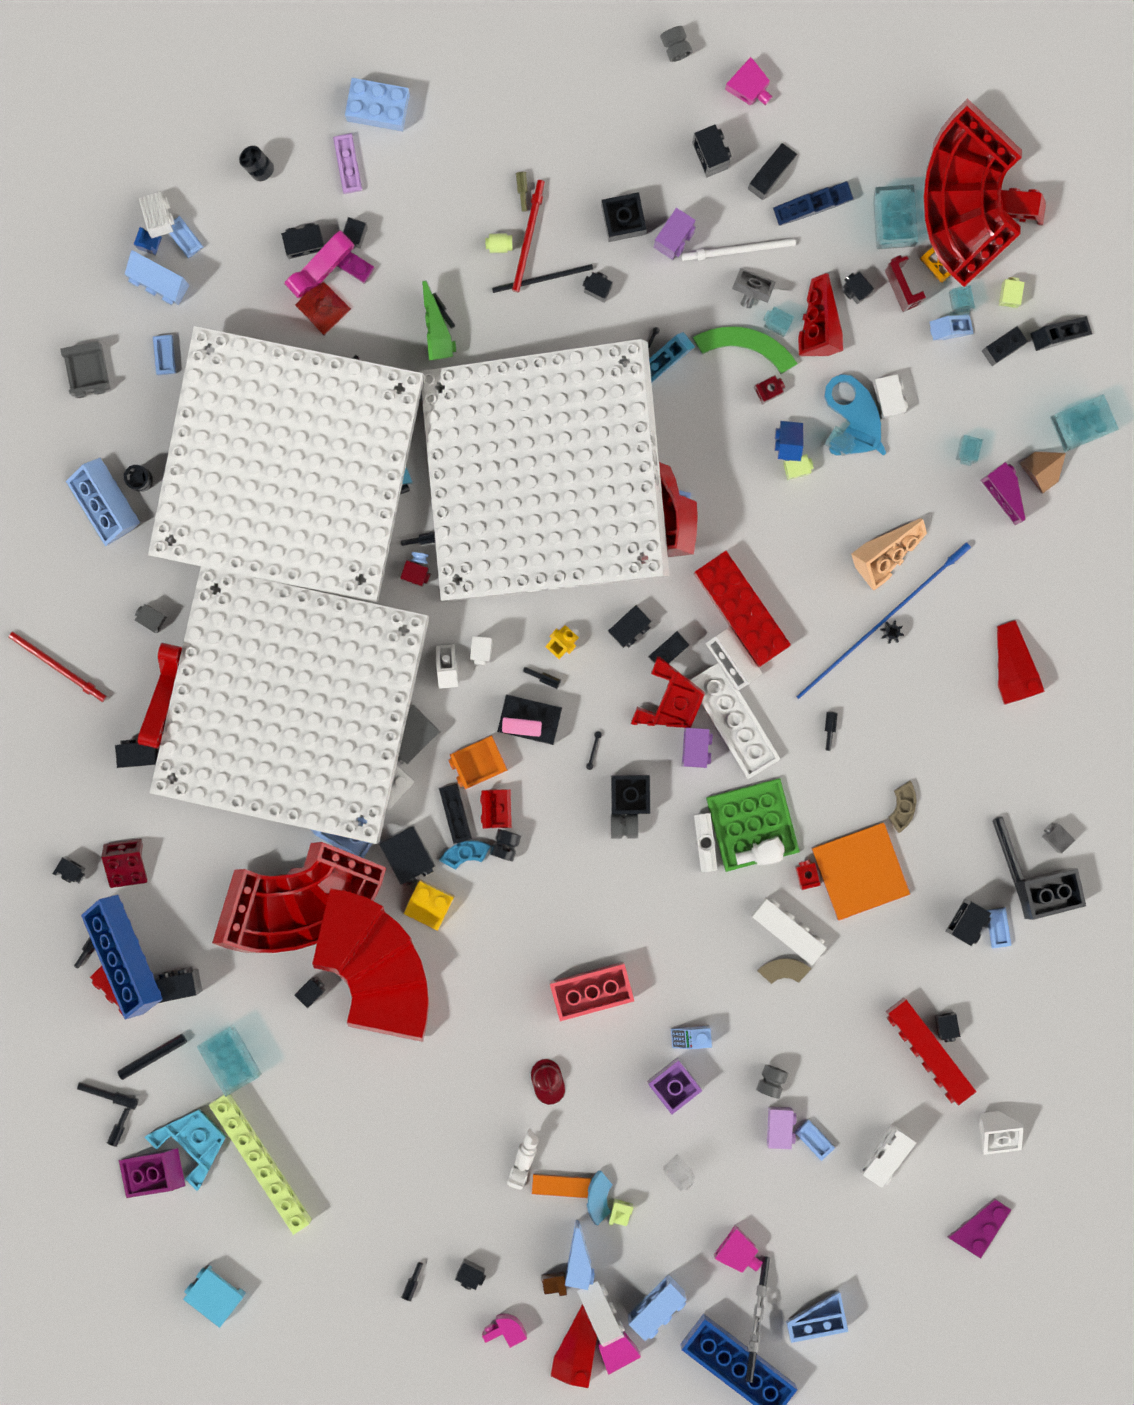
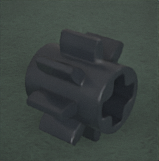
[880,621,904,644]

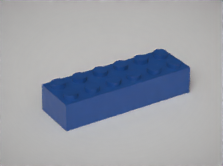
[81,895,163,1020]
[680,1313,797,1405]

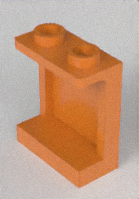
[448,736,508,790]

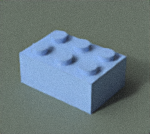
[345,78,410,132]
[628,1274,687,1341]

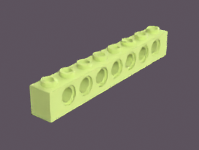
[209,1091,312,1235]

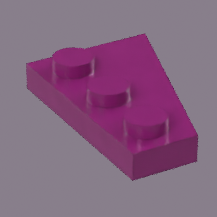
[947,1198,1011,1259]

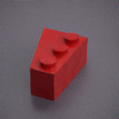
[1001,188,1046,225]

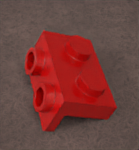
[480,789,512,829]

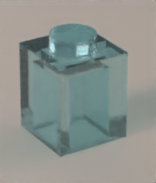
[949,285,975,315]
[763,307,794,337]
[824,426,856,456]
[956,435,983,466]

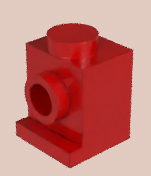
[795,860,821,890]

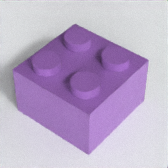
[654,207,696,260]
[682,728,713,768]
[647,1057,702,1115]

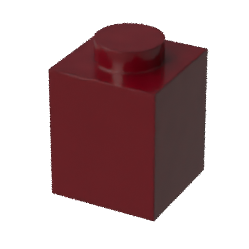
[400,560,431,587]

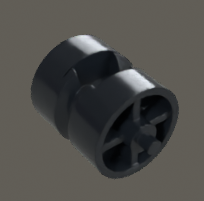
[239,145,274,182]

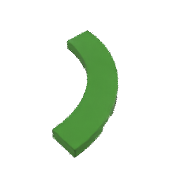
[693,327,798,374]

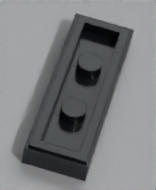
[439,784,472,844]

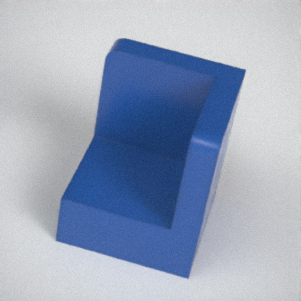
[134,227,162,256]

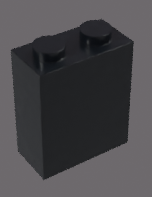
[379,826,436,886]

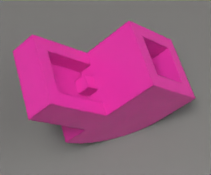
[482,1314,527,1348]

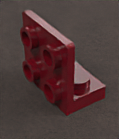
[101,839,148,888]

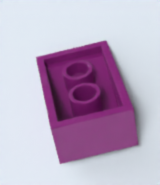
[980,462,1026,525]
[119,1148,186,1198]

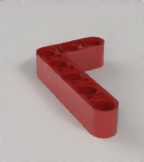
[138,643,182,748]

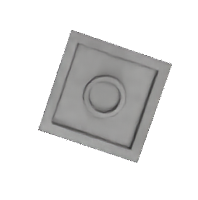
[732,268,776,309]

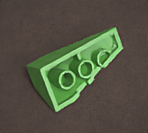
[422,280,457,360]

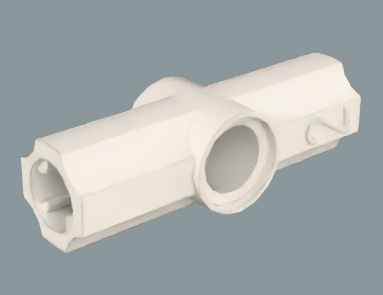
[694,813,718,872]

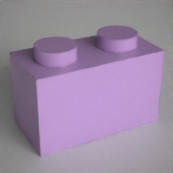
[767,1107,796,1149]

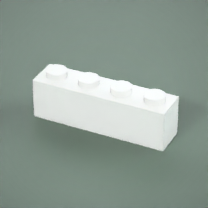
[751,898,826,965]

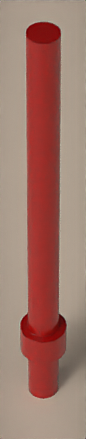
[512,180,545,293]
[8,631,107,702]

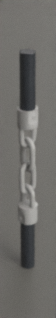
[745,1256,770,1383]

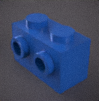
[774,421,804,461]

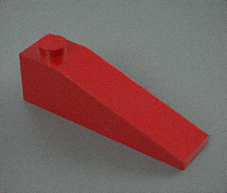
[997,620,1045,705]
[551,1304,597,1388]

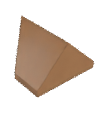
[1019,452,1066,494]

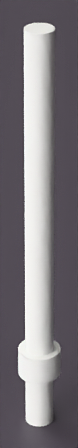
[681,238,796,261]

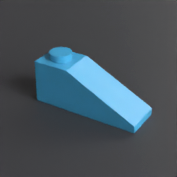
[649,332,695,383]

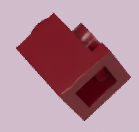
[754,375,785,405]

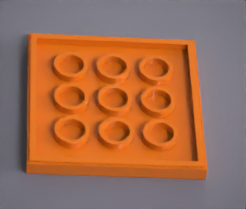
[811,822,911,921]

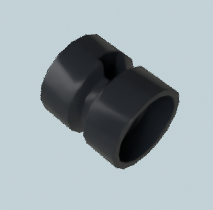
[124,465,153,492]
[490,828,521,862]

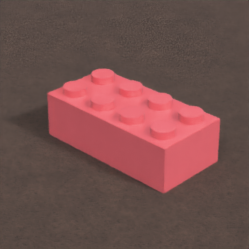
[550,962,634,1021]

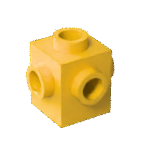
[545,625,579,659]

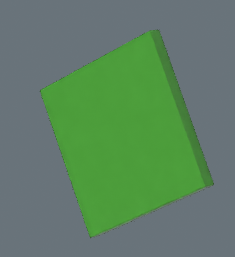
[706,778,800,872]

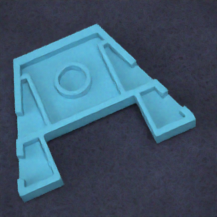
[144,1109,226,1191]

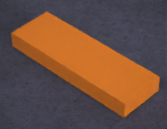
[532,1174,591,1198]

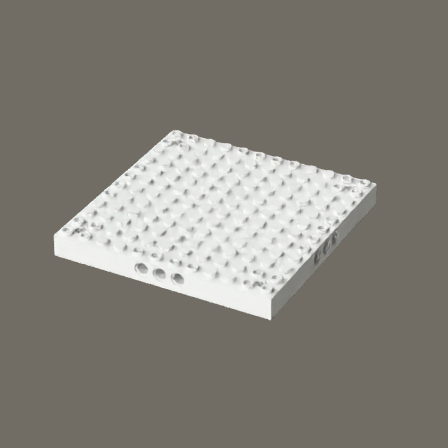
[148,326,424,603]
[420,339,670,601]
[149,566,429,844]

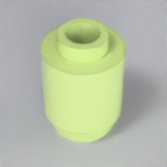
[485,233,512,253]

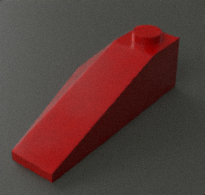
[798,273,843,356]

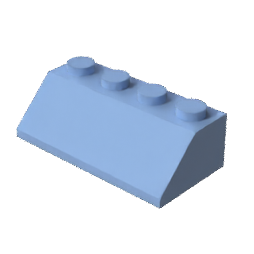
[66,458,140,546]

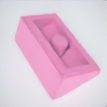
[502,718,542,737]

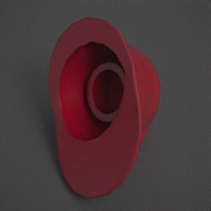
[531,1059,565,1105]

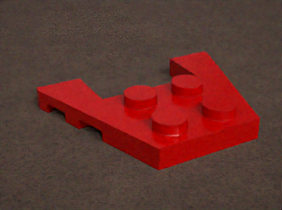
[631,656,705,728]

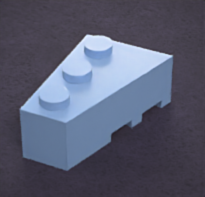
[786,1291,848,1343]

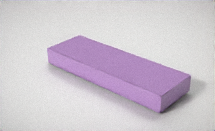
[333,133,362,194]

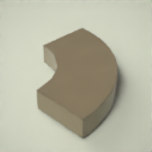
[888,780,917,833]
[757,958,811,984]

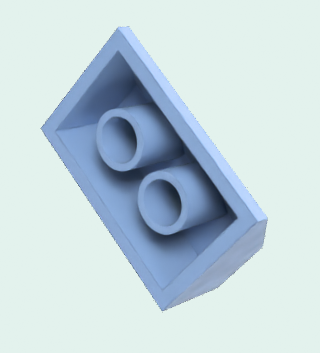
[125,250,189,305]

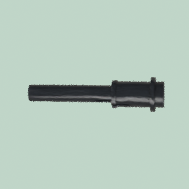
[77,1082,139,1111]

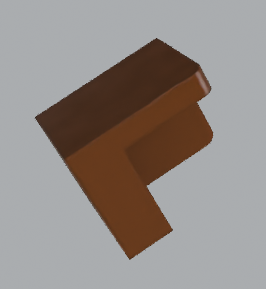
[541,1272,567,1296]

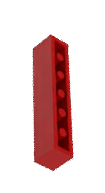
[886,997,977,1106]

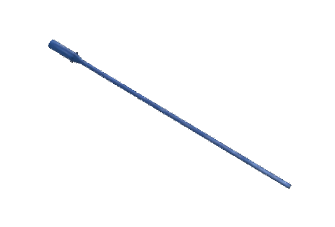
[796,542,971,699]

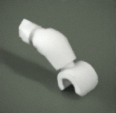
[507,1128,539,1190]

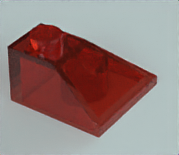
[295,282,351,336]

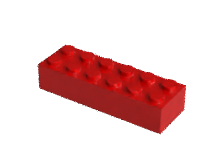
[693,550,791,668]

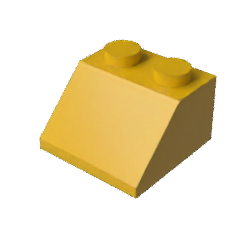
[404,879,455,931]

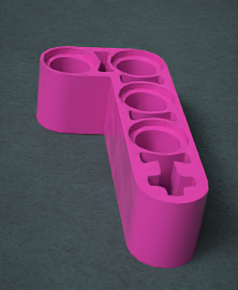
[284,231,355,298]

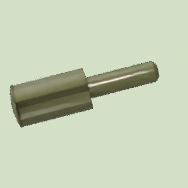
[515,172,528,212]

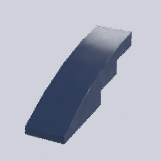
[773,181,854,226]

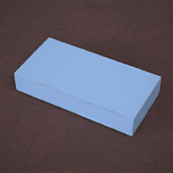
[169,216,204,259]
[153,335,176,375]
[987,907,1011,949]
[795,1119,835,1161]

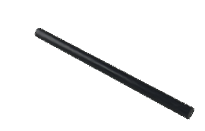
[492,264,593,293]

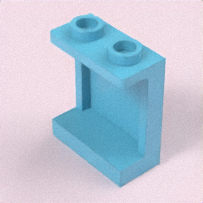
[183,1265,246,1328]

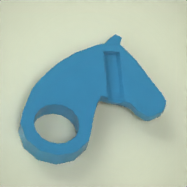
[824,374,886,456]

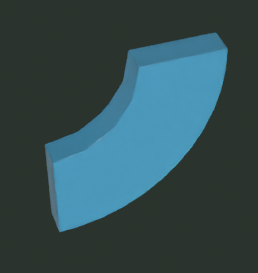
[439,841,491,870]
[587,1170,613,1226]

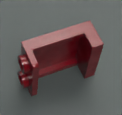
[885,255,926,312]

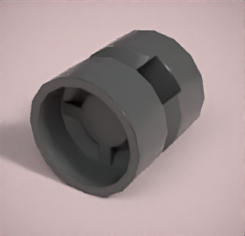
[660,26,693,62]
[611,814,638,839]
[756,1064,789,1099]

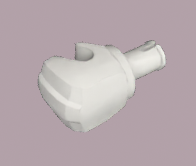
[735,836,785,866]

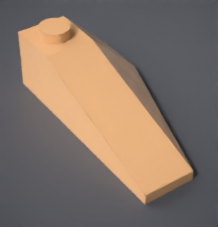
[851,518,927,590]

